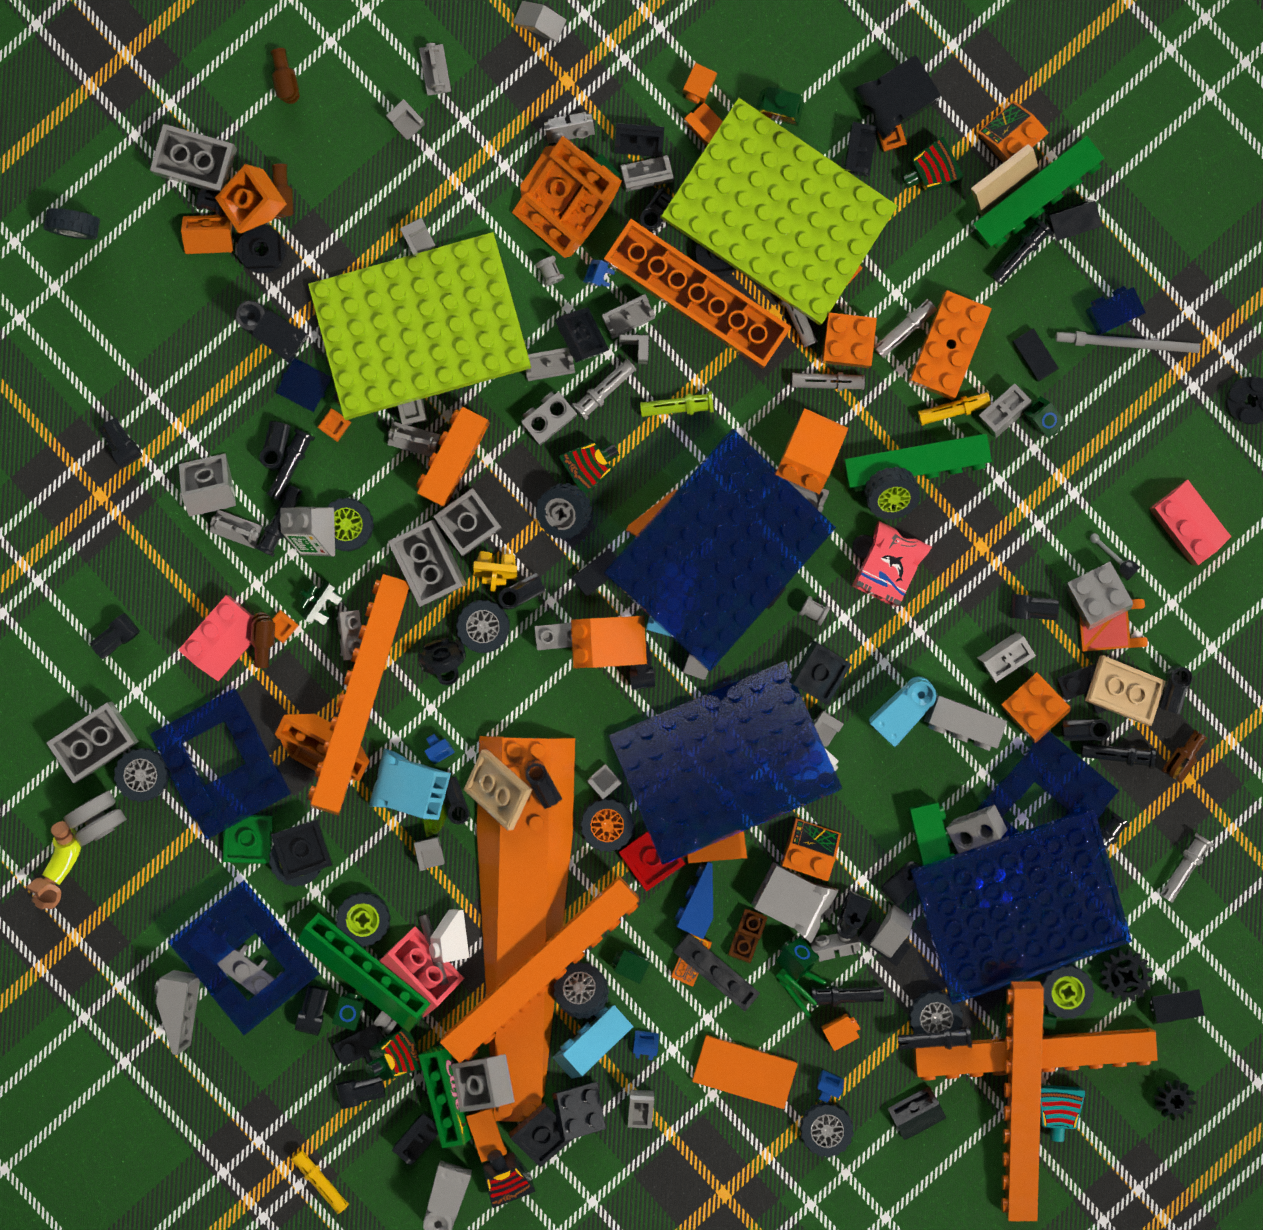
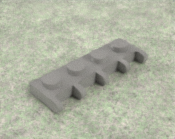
[188,917,285,1002]

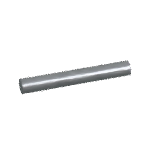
[419,914,449,986]

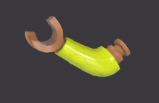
[27,821,81,910]

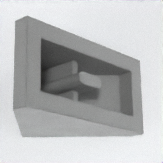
[513,1,567,42]
[870,905,913,958]
[628,1090,654,1129]

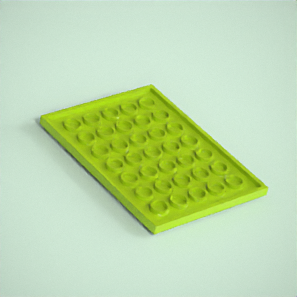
[660,98,898,325]
[308,232,532,420]

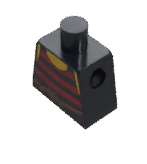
[482,1150,536,1208]

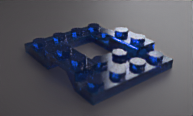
[150,688,292,840]
[974,731,1119,882]
[168,880,320,1035]

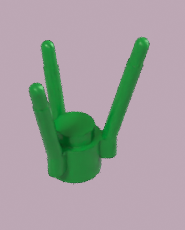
[776,968,826,1019]

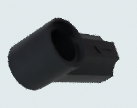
[99,418,143,469]
[260,421,291,471]
[498,573,546,610]
[1009,594,1059,620]
[89,613,141,659]
[629,641,655,690]
[1159,665,1193,714]
[1061,718,1111,741]
[524,759,562,809]
[443,776,471,825]
[295,985,329,1036]
[335,1076,386,1109]

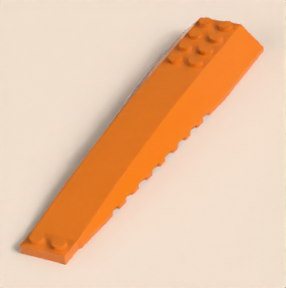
[477,736,575,1122]

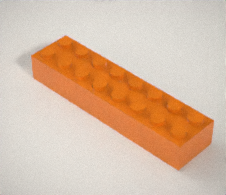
[604,219,791,369]

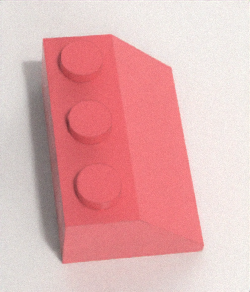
[1149,480,1231,566]
[178,595,254,681]
[379,926,464,1017]

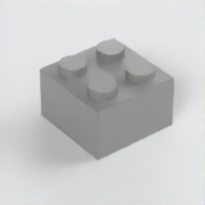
[433,488,502,556]
[1066,562,1133,631]
[451,1054,515,1112]

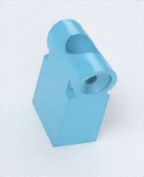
[869,676,937,747]
[368,749,451,820]

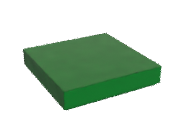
[223,814,273,864]

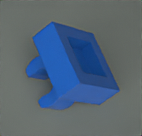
[583,259,615,287]
[425,734,455,765]
[633,1030,659,1060]
[817,1070,844,1103]

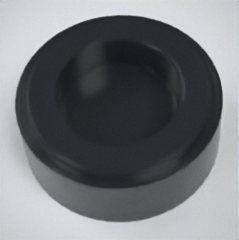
[852,535,874,559]

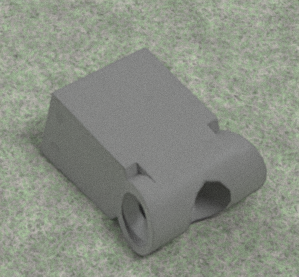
[751,862,839,943]
[423,1160,472,1230]

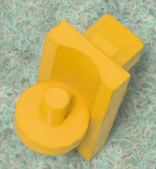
[473,551,517,592]

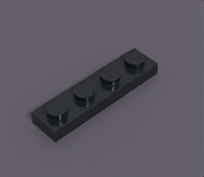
[672,932,760,1011]

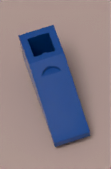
[674,861,713,939]

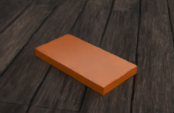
[692,1035,798,1109]

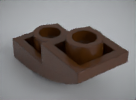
[727,909,767,964]

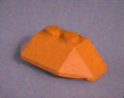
[275,714,370,781]

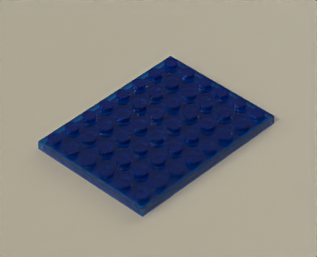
[604,429,836,671]
[609,661,842,865]
[911,807,1132,1005]

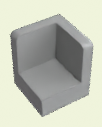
[386,99,425,140]
[400,218,435,256]
[683,645,716,680]
[806,711,844,747]
[587,764,621,799]
[414,836,445,871]

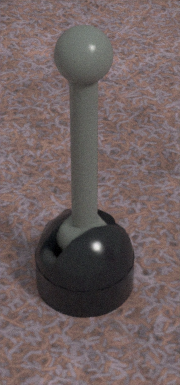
[1090,534,1140,581]

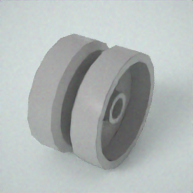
[63,791,127,847]

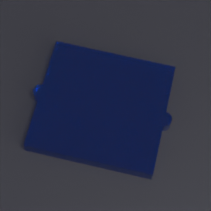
[276,358,332,412]

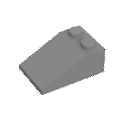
[154,970,201,1055]

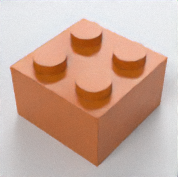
[821,313,877,368]
[1001,672,1070,743]

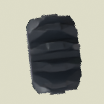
[1154,1079,1196,1121]

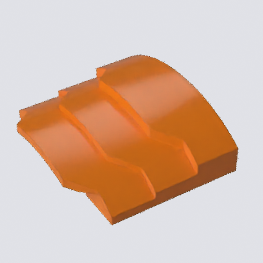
[512,136,621,258]

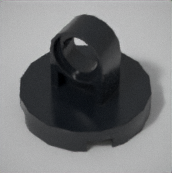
[417,638,466,686]

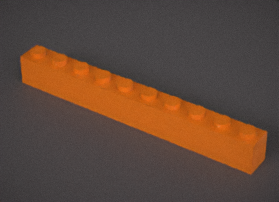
[307,574,410,815]
[440,876,639,1063]
[1001,982,1044,1221]
[913,1028,1158,1080]

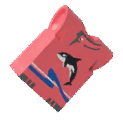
[852,520,932,607]

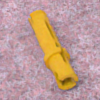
[918,392,991,426]
[291,1149,349,1214]

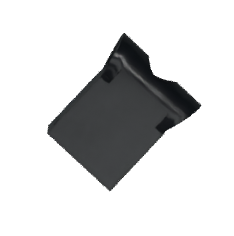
[852,55,941,141]
[236,301,309,364]

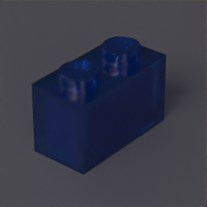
[1086,286,1146,335]

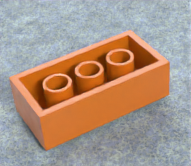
[908,290,992,400]
[416,407,490,508]

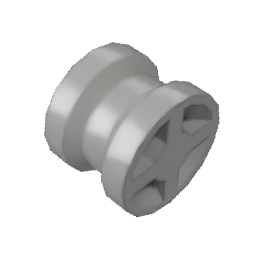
[373,1011,397,1035]

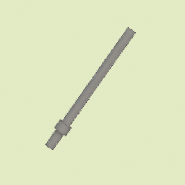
[1055,331,1200,353]

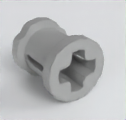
[536,256,565,287]
[799,596,830,626]

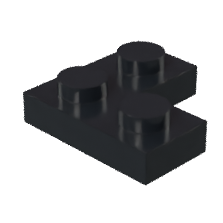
[1056,662,1107,714]
[333,1024,384,1077]

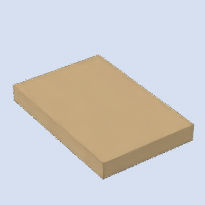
[971,144,1039,217]
[1085,655,1166,726]
[464,750,532,830]

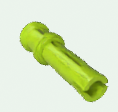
[640,391,714,417]

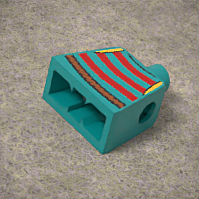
[1040,1084,1085,1142]

